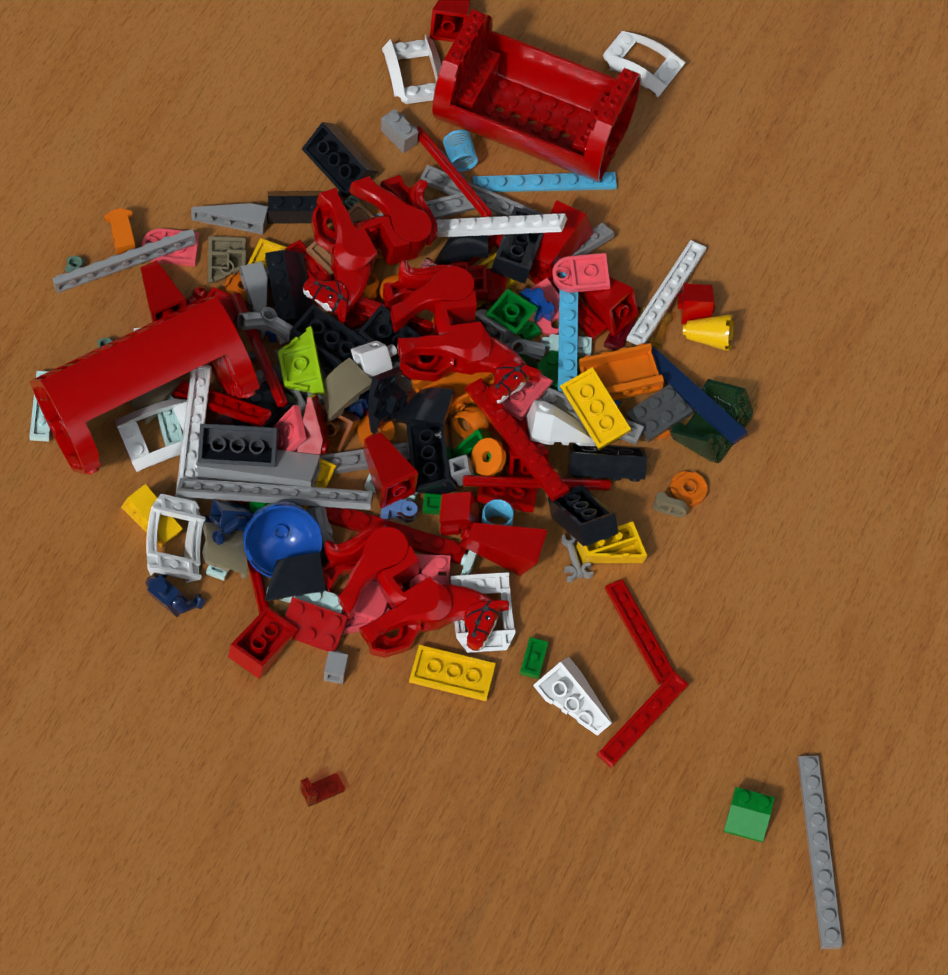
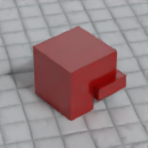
[677,283,715,324]
[439,492,480,536]

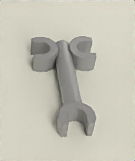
[561,534,594,582]

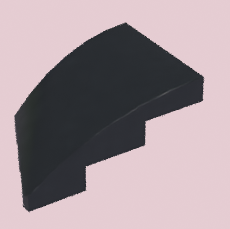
[434,235,488,266]
[368,367,409,433]
[392,388,455,427]
[264,552,326,601]

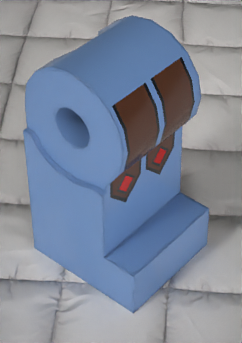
[380,499,418,523]

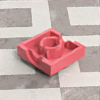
[410,554,450,588]

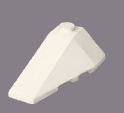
[533,656,613,735]

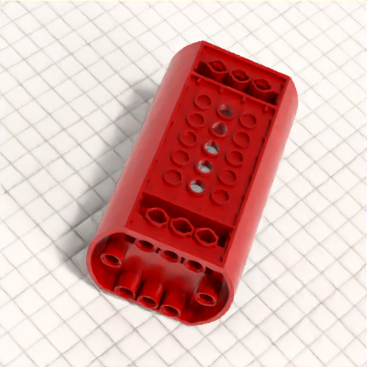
[432,9,641,183]
[29,296,260,475]

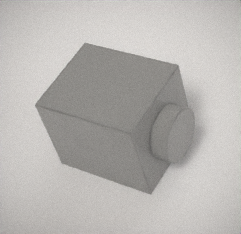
[449,454,476,486]
[323,651,348,684]

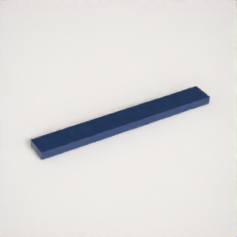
[646,341,748,445]

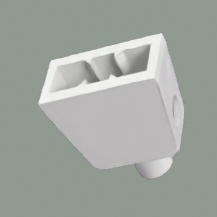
[351,341,397,379]

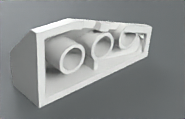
[526,400,596,446]

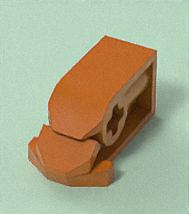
[104,208,136,255]

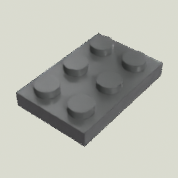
[625,384,693,443]

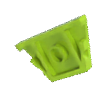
[278,326,326,395]

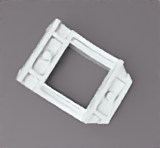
[603,31,686,98]
[382,34,442,104]
[115,398,187,473]
[146,494,205,584]
[450,572,515,653]

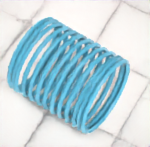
[443,130,478,172]
[482,499,514,526]

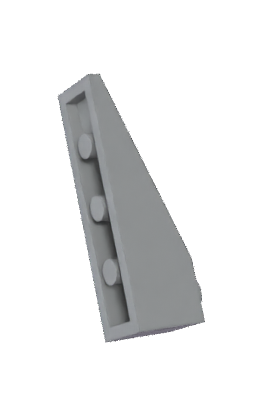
[191,203,268,235]
[239,261,269,340]

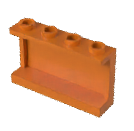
[578,343,664,401]
[411,372,494,417]

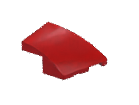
[450,262,507,302]

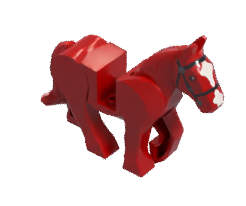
[303,175,438,324]
[383,259,541,404]
[322,525,509,658]

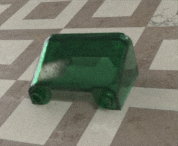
[670,379,753,463]

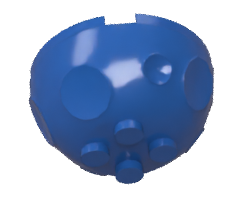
[243,501,322,578]

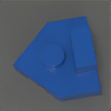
[521,288,555,322]

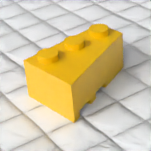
[121,484,182,547]
[576,521,647,564]

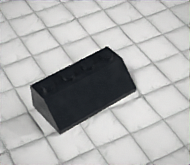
[302,122,378,197]
[268,191,342,224]
[265,250,312,326]
[406,421,457,495]
[198,424,280,467]
[568,443,647,482]

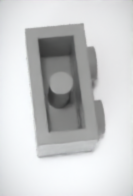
[381,109,418,154]

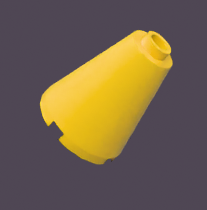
[683,314,734,351]

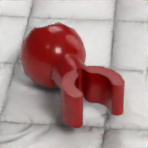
[185,287,207,305]

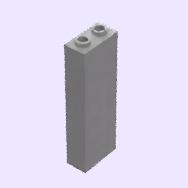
[195,450,320,487]

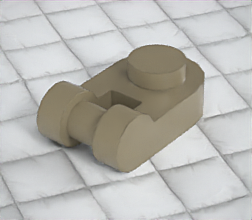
[653,492,688,517]

